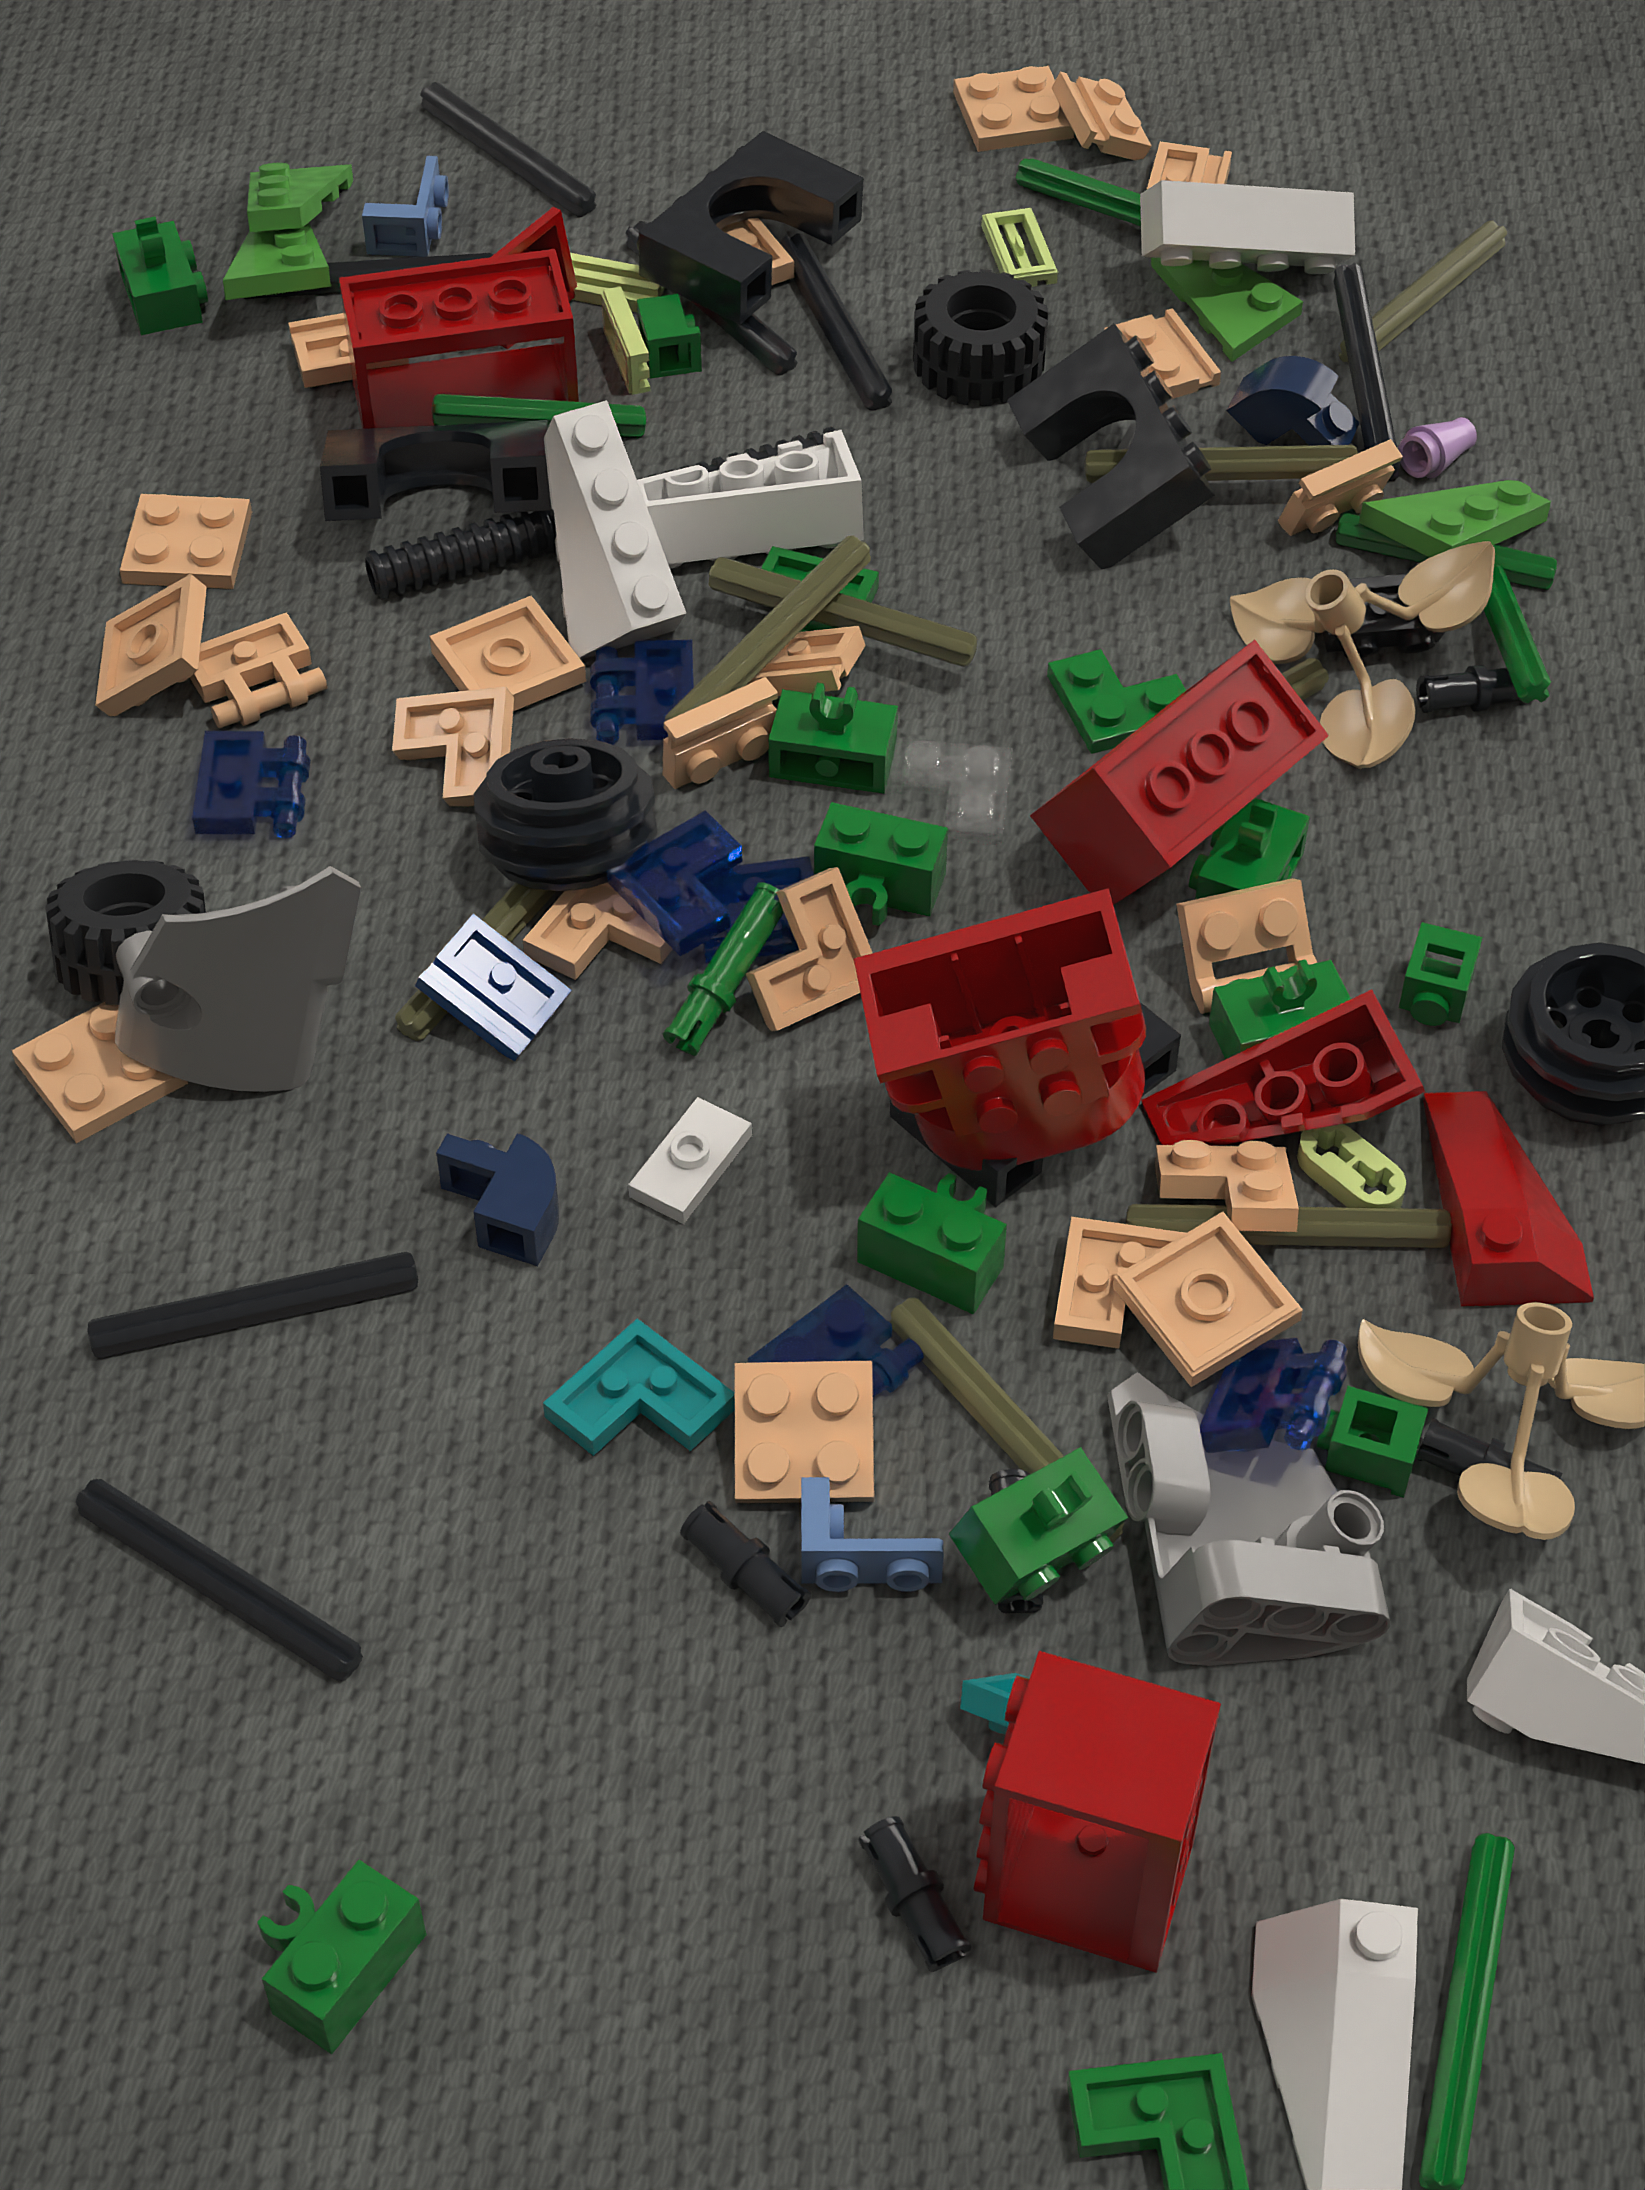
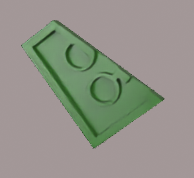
[247,163,353,232]
[223,223,331,300]
[1151,258,1303,362]
[1359,480,1551,558]

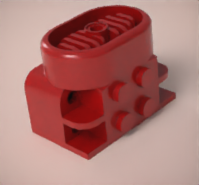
[853,888,1146,1171]

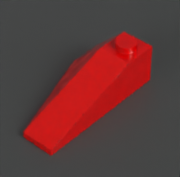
[1141,989,1425,1146]
[1423,1091,1594,1306]

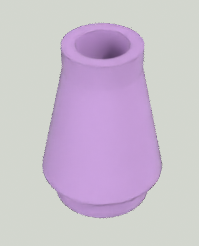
[1398,417,1477,479]

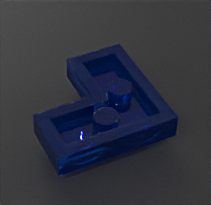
[607,810,743,957]

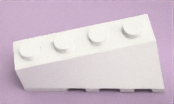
[1140,180,1355,274]
[544,400,686,660]
[637,430,864,569]

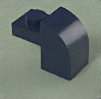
[1226,356,1360,446]
[436,1133,559,1267]

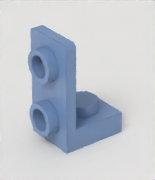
[362,156,449,257]
[801,1477,944,1592]

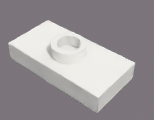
[628,1097,752,1224]

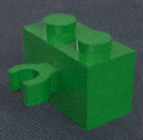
[112,217,208,336]
[768,682,898,794]
[1188,798,1310,900]
[814,802,948,926]
[1209,959,1351,1059]
[857,1172,1007,1315]
[949,1447,1128,1605]
[257,1860,426,2054]

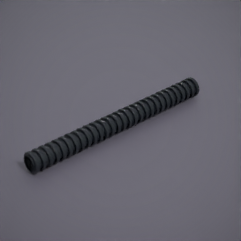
[365,426,837,600]

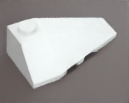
[1467,1589,1645,1764]
[1251,1899,1418,2190]

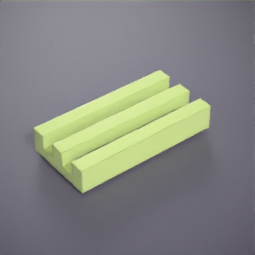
[981,208,1058,287]
[570,253,665,312]
[601,286,650,395]

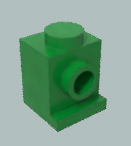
[637,294,702,379]
[1398,922,1483,1026]
[1316,1386,1428,1498]

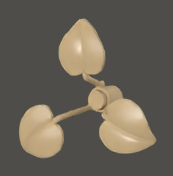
[1230,541,1495,769]
[1358,1302,1645,1540]

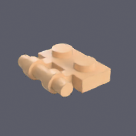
[190,612,327,729]

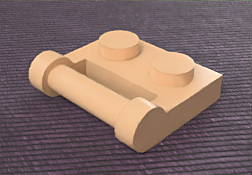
[1176,878,1317,1014]

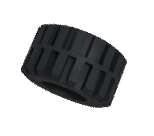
[913,269,1048,406]
[45,859,206,1005]

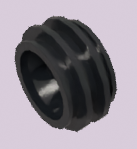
[473,738,657,891]
[1502,942,1645,1126]

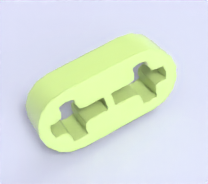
[1297,1124,1406,1208]

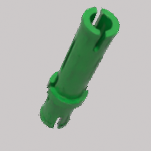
[662,882,784,1056]

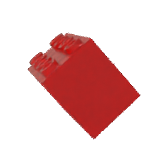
[339,249,579,429]
[1030,639,1329,905]
[974,1651,1221,1973]

